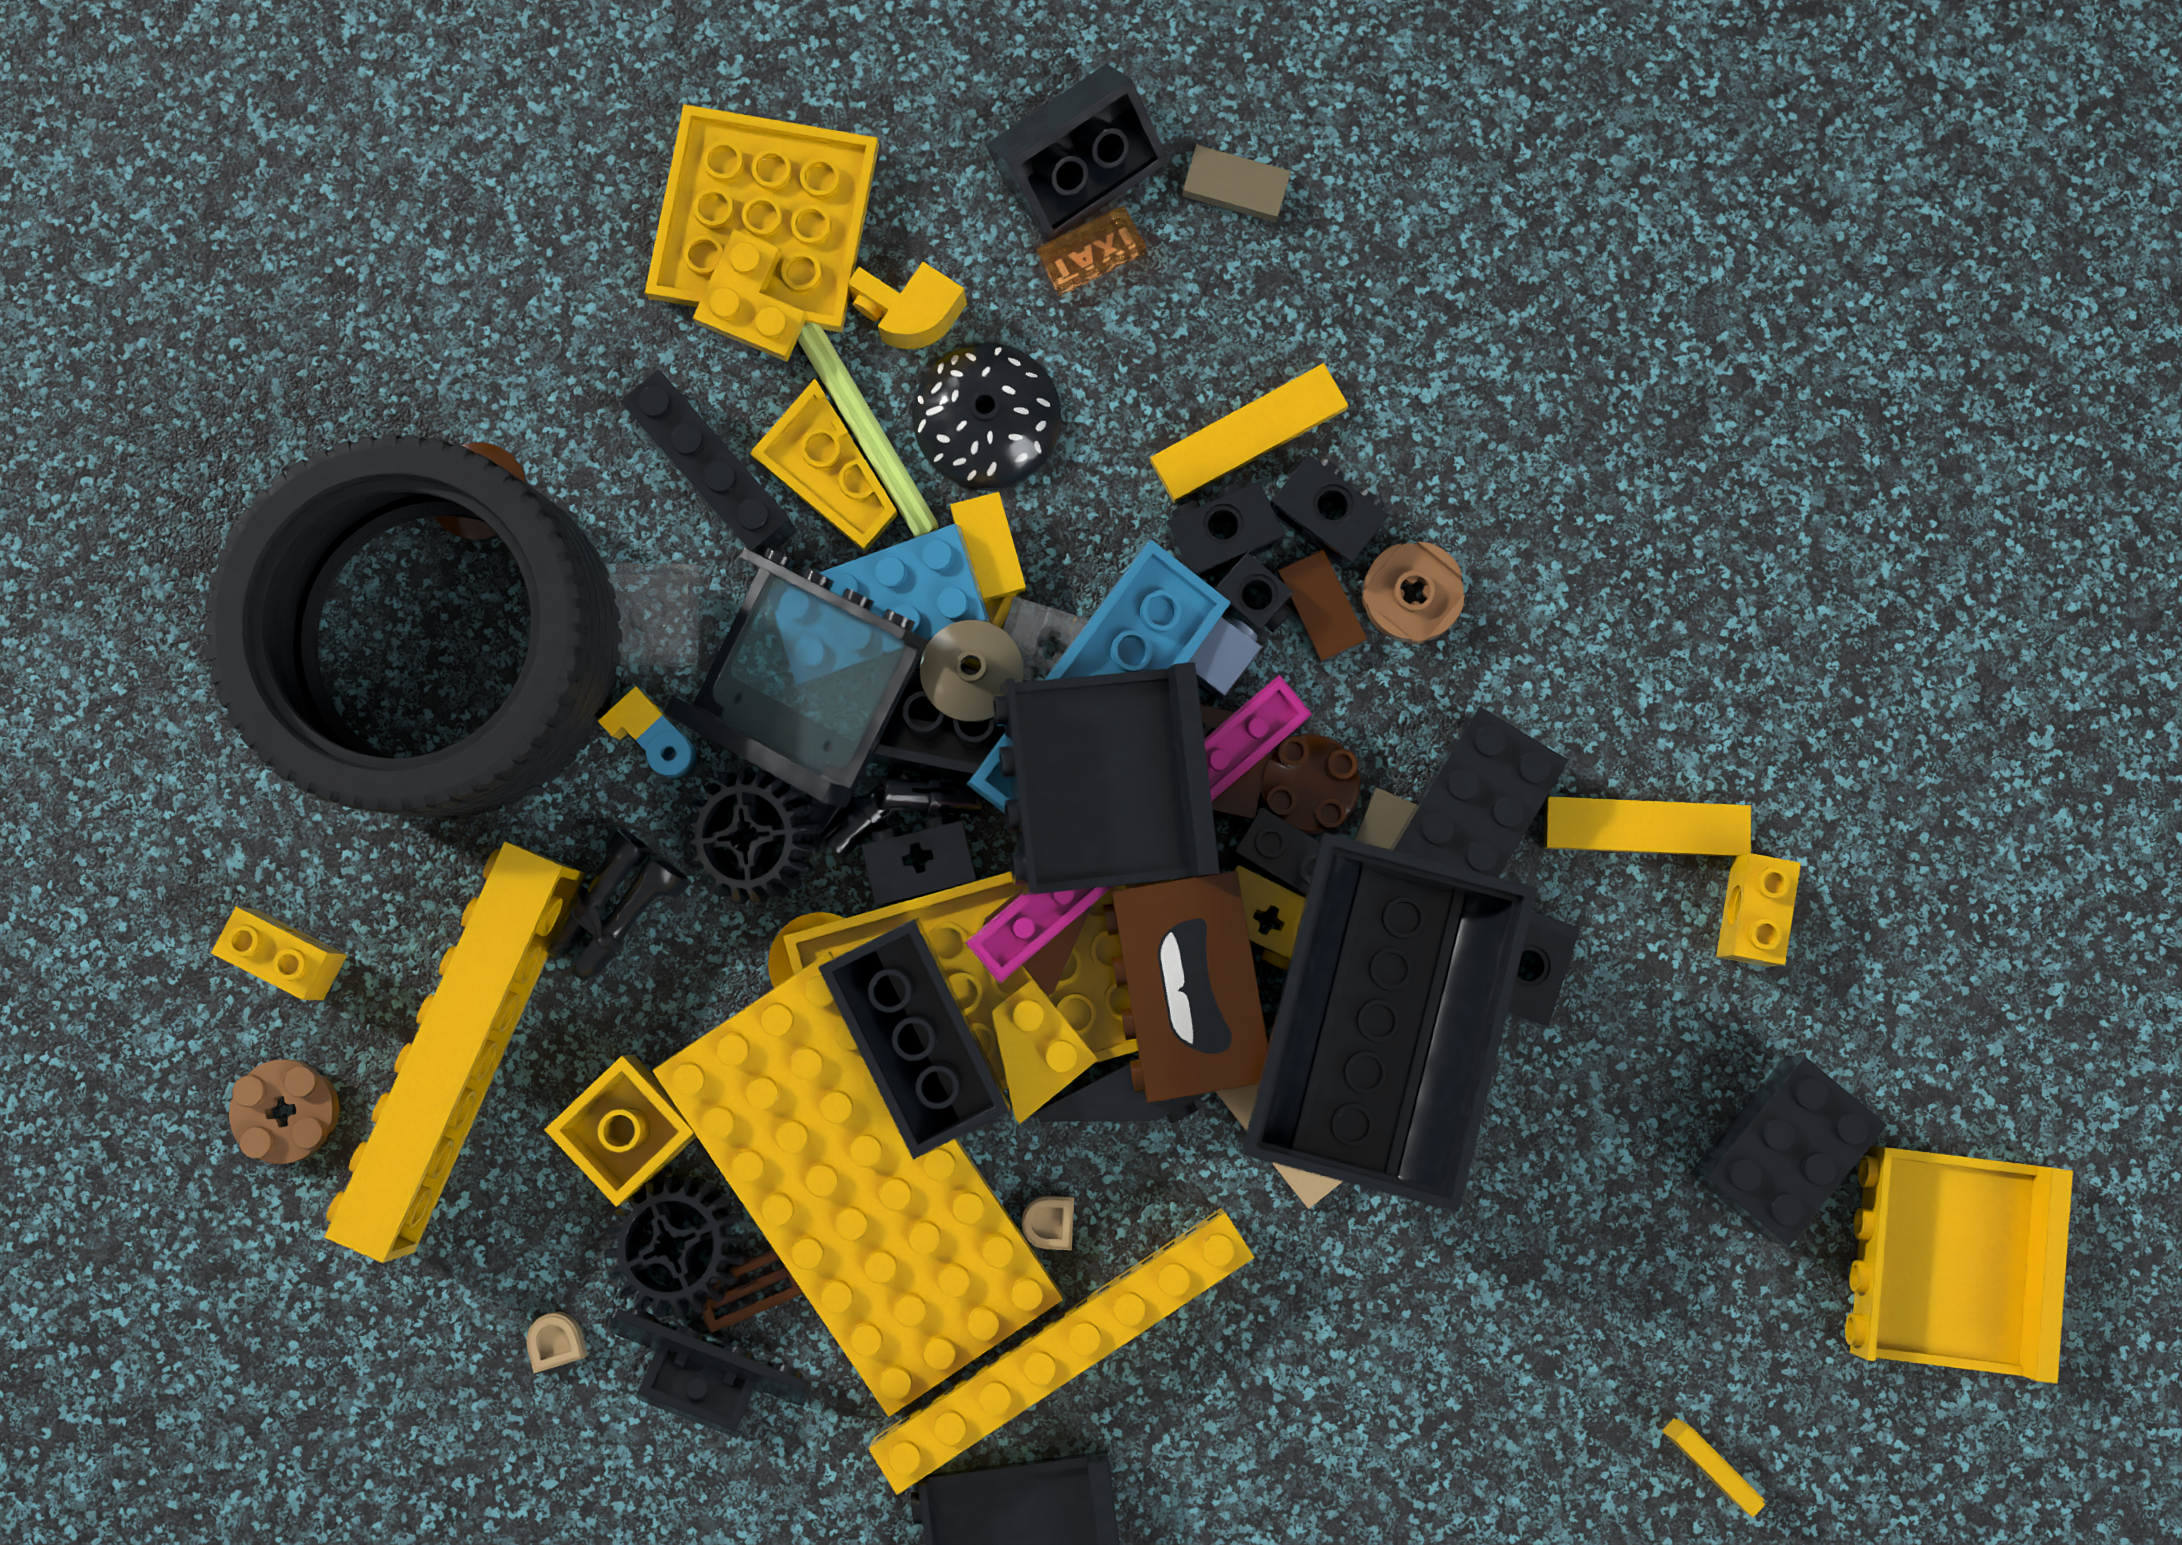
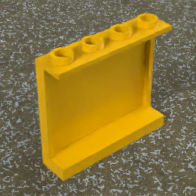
[1845,1145,2073,1384]

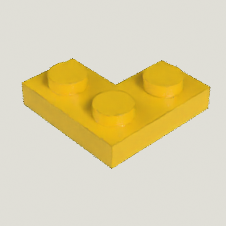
[693,228,807,362]

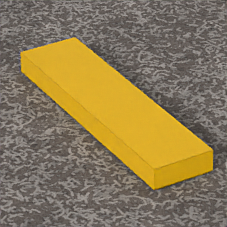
[1150,363,1348,504]
[1543,797,1751,857]

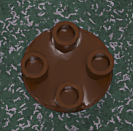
[1260,734,1360,834]

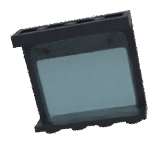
[663,548,929,808]

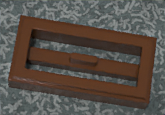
[702,1249,804,1334]

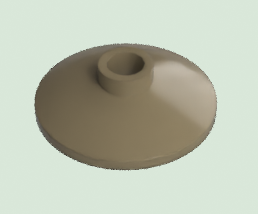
[920,620,1024,722]

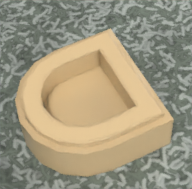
[1021,1195,1074,1250]
[526,1311,588,1373]

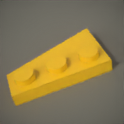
[750,379,898,552]

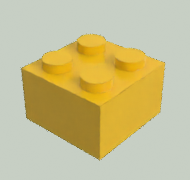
[545,1055,697,1207]

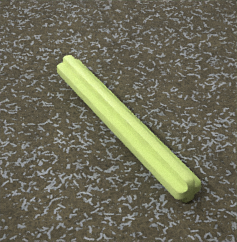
[798,323,939,538]

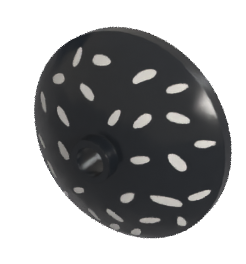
[912,343,1061,490]

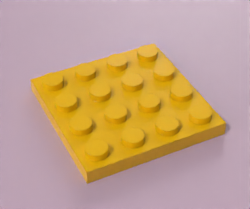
[645,104,879,333]

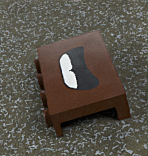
[1103,871,1268,1103]

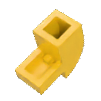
[848,262,967,349]

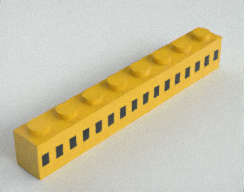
[868,1208,1255,1495]

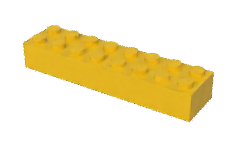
[324,841,586,1263]

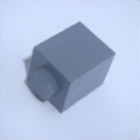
[1187,617,1262,702]

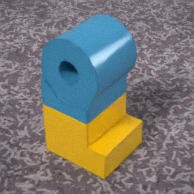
[598,686,697,779]

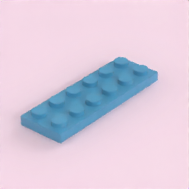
[967,539,1231,813]

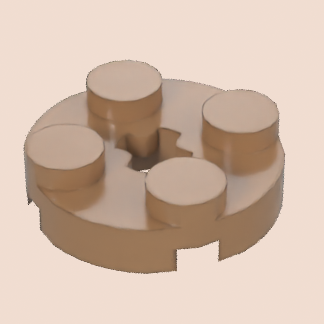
[1361,542,1465,645]
[229,1059,339,1164]

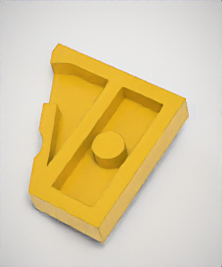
[992,978,1098,1124]

